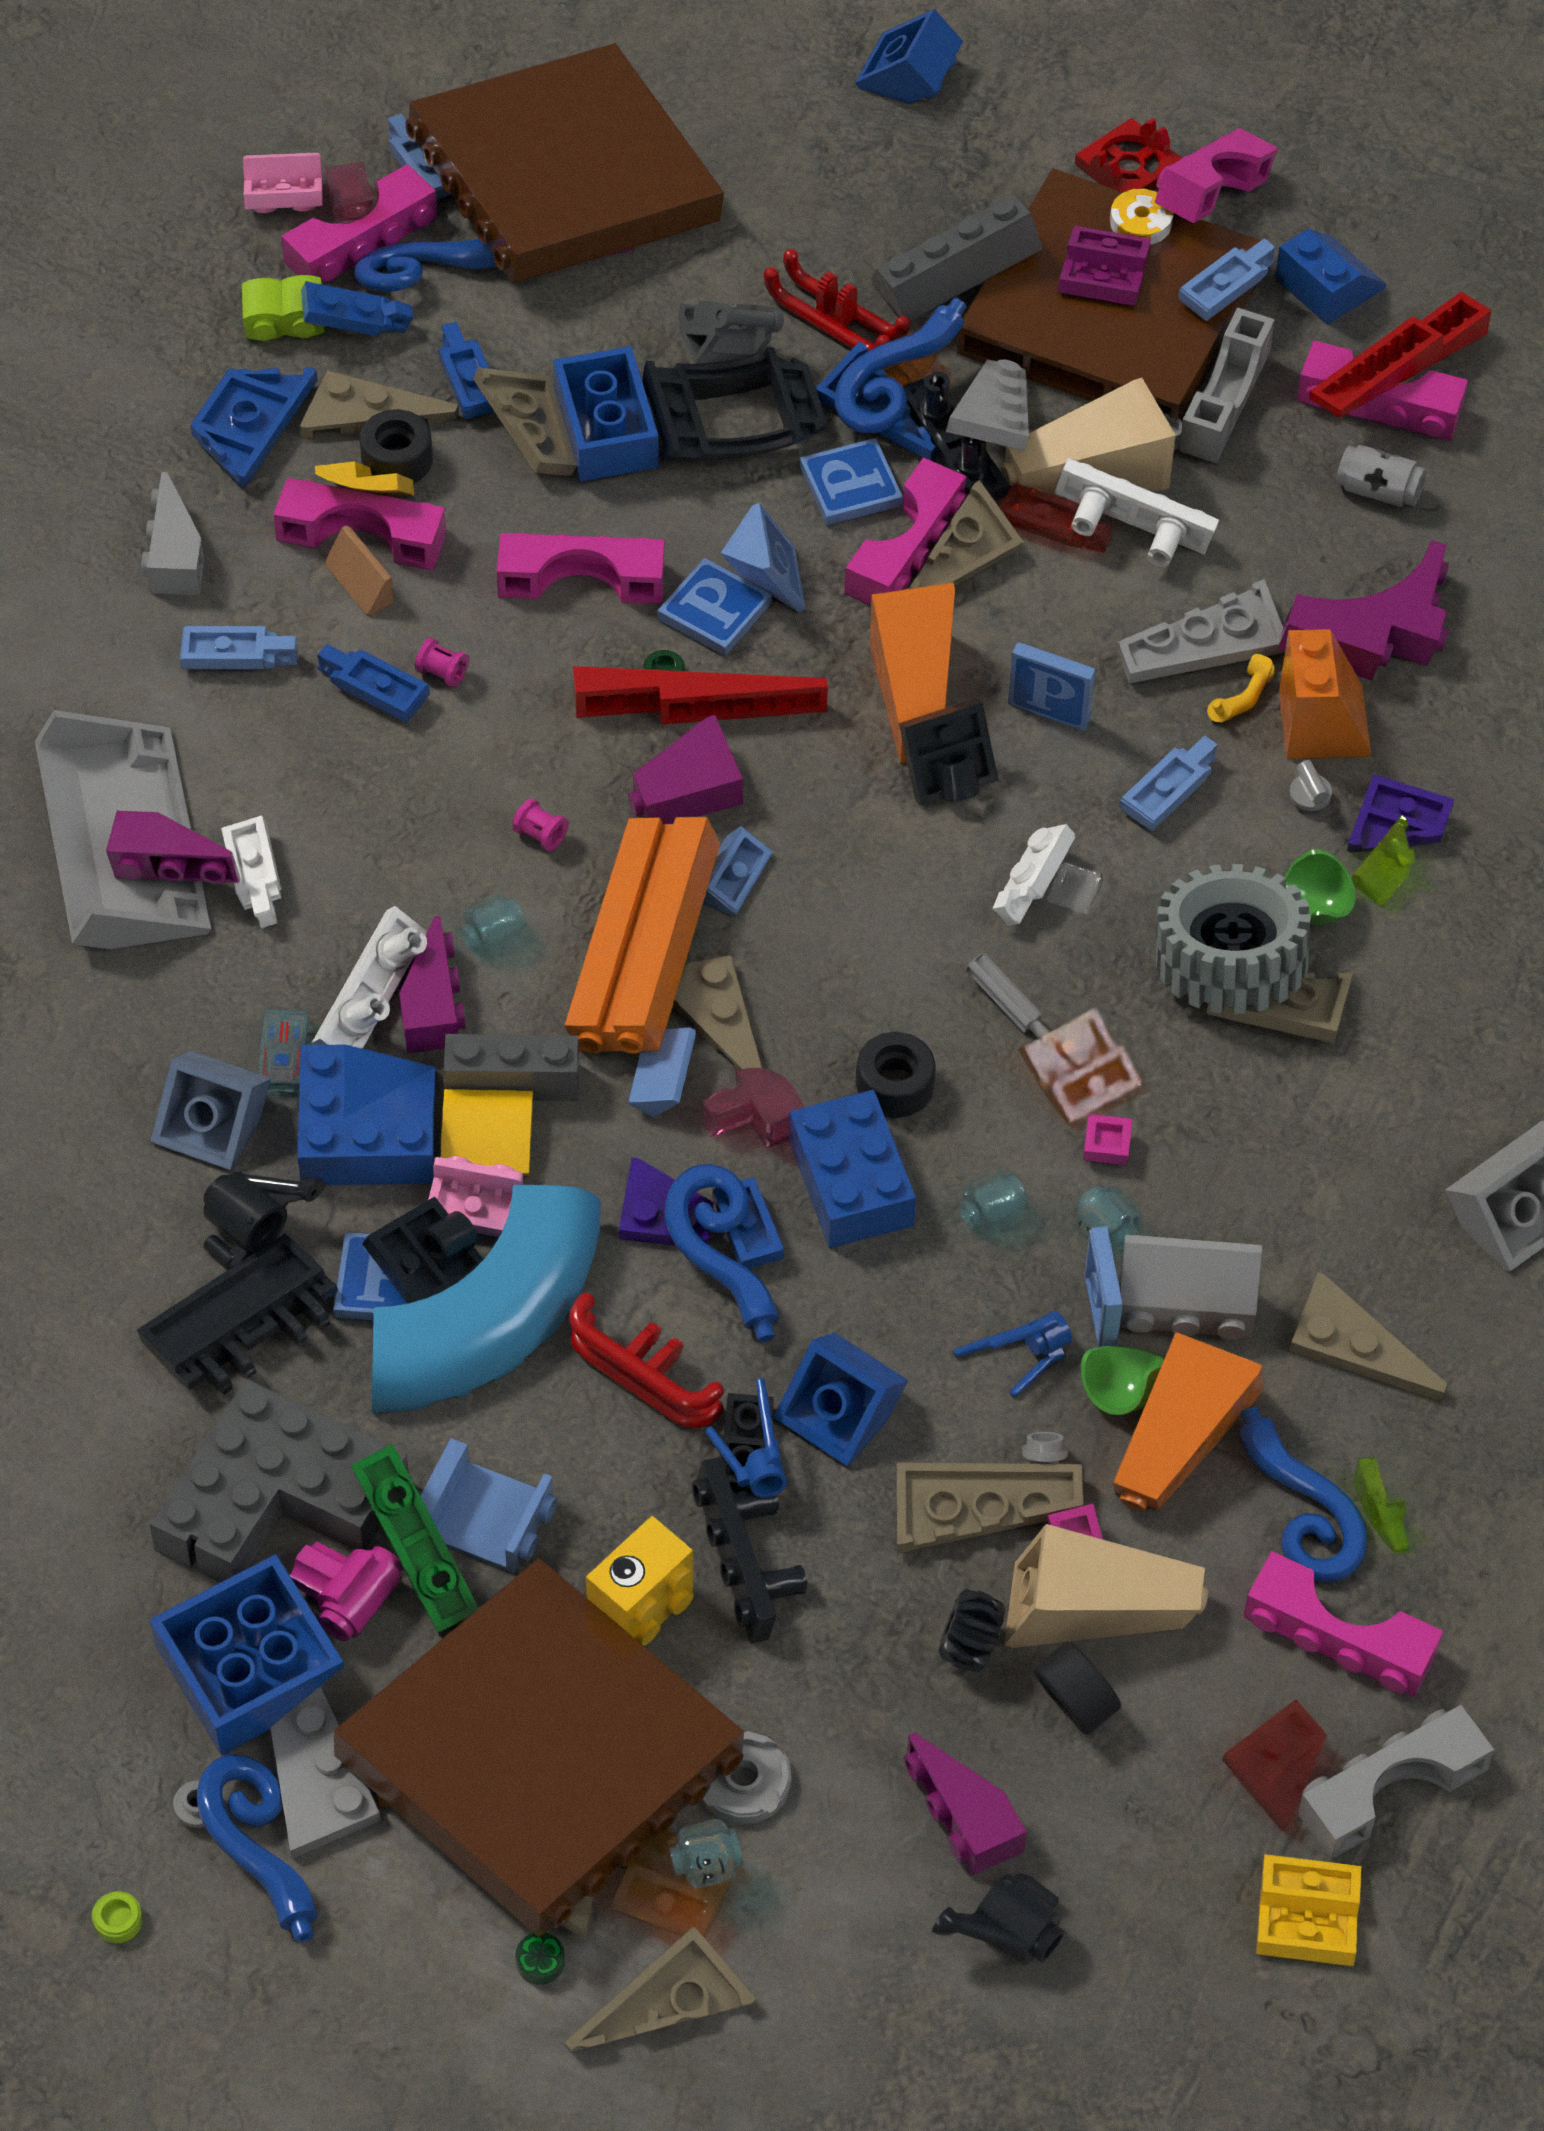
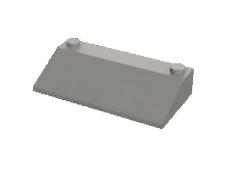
[35,710,211,949]

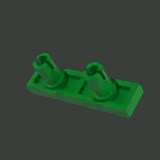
[350,1443,479,1633]

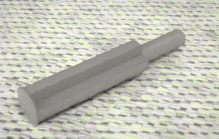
[966,953,1066,1058]

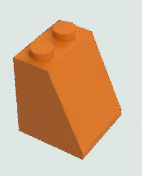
[1279,629,1371,759]

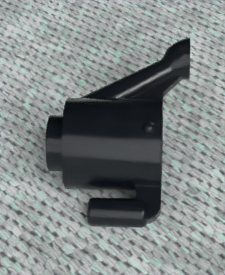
[203,1172,325,1268]
[932,1873,1065,1965]

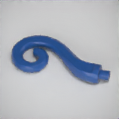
[355,239,497,292]
[834,298,966,433]
[665,1164,779,1342]
[1239,1407,1367,1583]
[197,1754,318,1943]

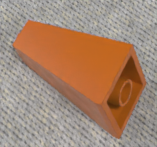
[869,582,955,764]
[1113,1332,1263,1511]

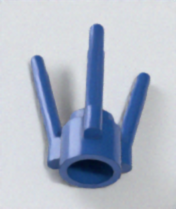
[953,1311,1072,1397]
[706,1378,787,1498]

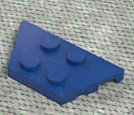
[190,368,317,488]

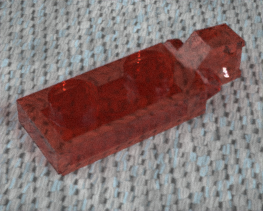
[1000,483,1112,553]

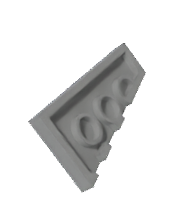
[946,360,1029,450]
[1117,579,1285,684]
[270,1687,381,1859]

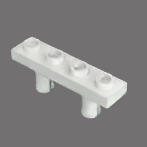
[1054,458,1219,567]
[312,906,427,1049]

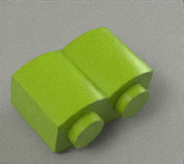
[242,275,325,341]

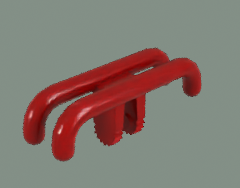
[763,249,911,351]
[569,1293,724,1428]

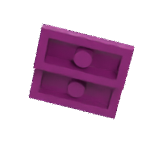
[1058,225,1151,306]

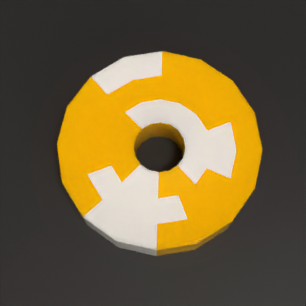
[1110,189,1173,245]

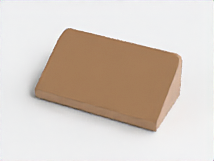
[326,525,394,616]

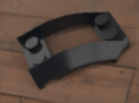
[642,347,827,460]

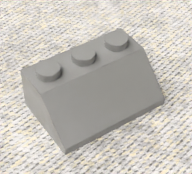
[1445,1120,1544,1271]
[1119,1234,1262,1340]

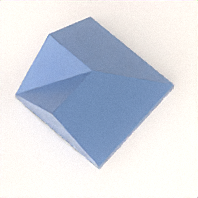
[721,503,806,613]

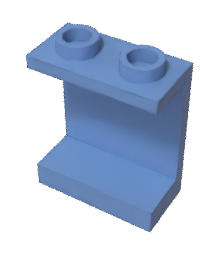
[421,1438,558,1574]

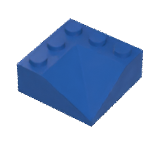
[297,1044,436,1186]
[149,1554,344,1756]

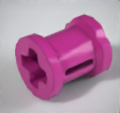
[415,637,469,687]
[512,798,569,852]

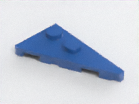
[816,341,937,461]

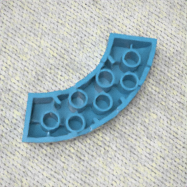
[372,1185,602,1413]

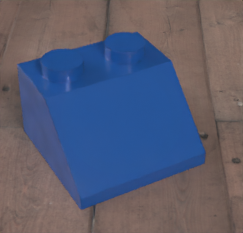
[855,9,963,104]
[1275,228,1386,325]
[773,1332,908,1466]

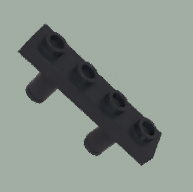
[902,372,1009,501]
[692,1457,807,1643]

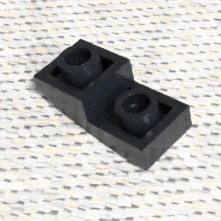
[720,1393,774,1484]

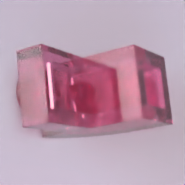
[324,161,374,224]
[703,1068,805,1149]

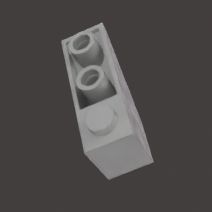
[141,472,205,596]

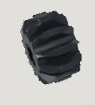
[939,1589,1005,1673]

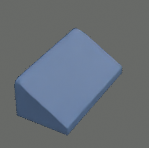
[703,826,773,916]
[629,1027,696,1118]

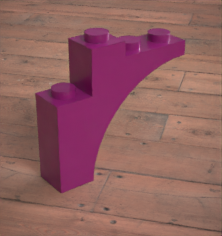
[1277,540,1449,681]

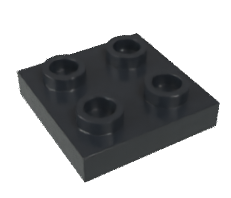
[899,698,999,806]
[362,1196,484,1304]

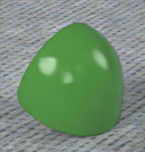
[1284,849,1356,926]
[1081,1346,1164,1415]

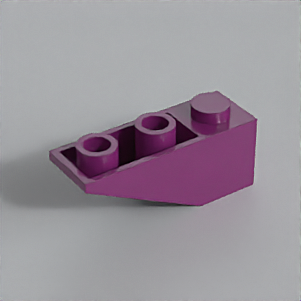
[106,810,240,884]
[399,916,466,1054]
[903,1733,1027,1875]

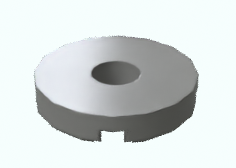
[702,1731,792,1825]

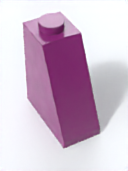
[628,715,743,824]

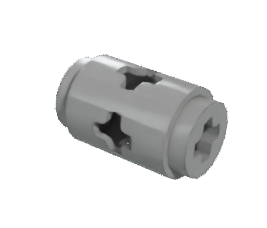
[1336,444,1427,508]

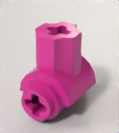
[290,1542,403,1642]

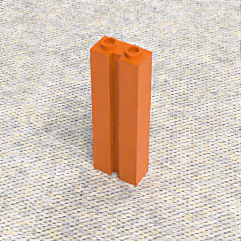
[564,817,721,1054]

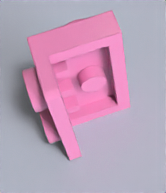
[243,153,323,213]
[428,1156,524,1237]

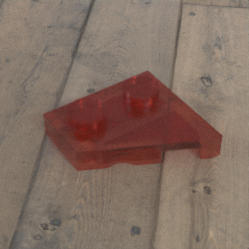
[1222,1699,1327,1831]

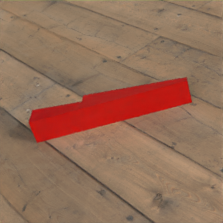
[1309,291,1492,418]
[573,666,828,725]

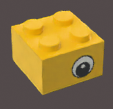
[586,1516,694,1646]

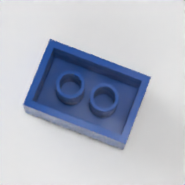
[553,346,659,482]
[788,1090,916,1248]

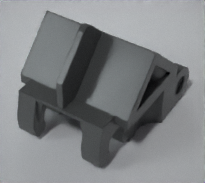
[679,300,784,364]

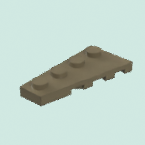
[896,1462,1083,1553]

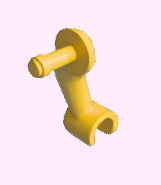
[1207,654,1275,723]

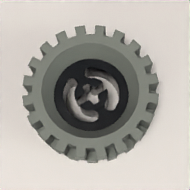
[1156,864,1311,1014]

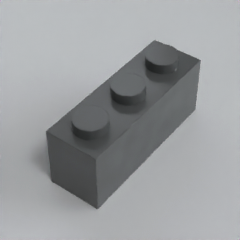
[444,1034,579,1101]

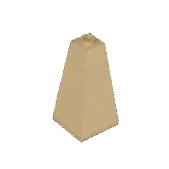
[1001,378,1176,500]
[1004,1524,1208,1648]

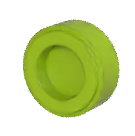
[92,1891,143,1944]

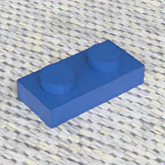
[712,1177,784,1269]

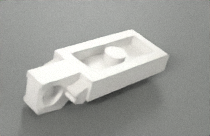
[221,815,282,929]
[993,824,1075,926]

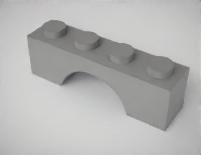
[1179,308,1275,463]
[1298,1705,1495,1860]

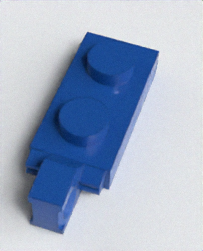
[301,281,413,336]
[438,322,495,419]
[317,644,430,723]

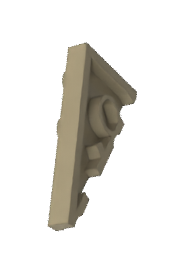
[299,371,459,438]
[674,955,765,1090]
[563,1926,756,2052]

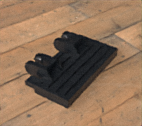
[137,1233,338,1395]

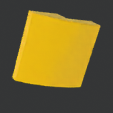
[315,461,414,497]
[440,1089,533,1176]
[1256,1854,1361,1966]

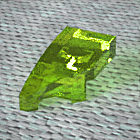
[1351,815,1415,907]
[1353,1457,1409,1553]

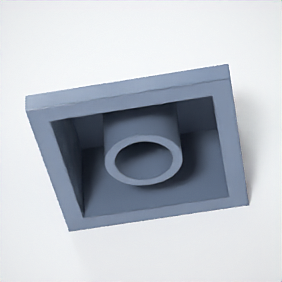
[150,1051,271,1170]

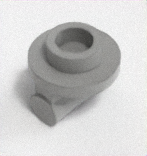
[1289,760,1332,811]

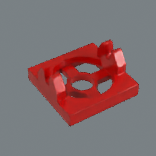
[1075,118,1182,193]

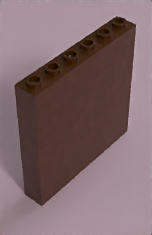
[405,43,724,284]
[956,168,1261,421]
[334,1558,744,1937]

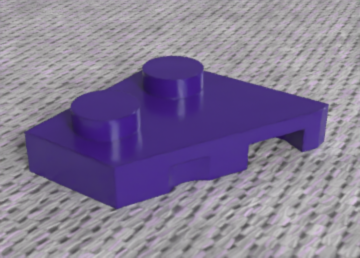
[1347,774,1455,853]
[619,1157,714,1246]

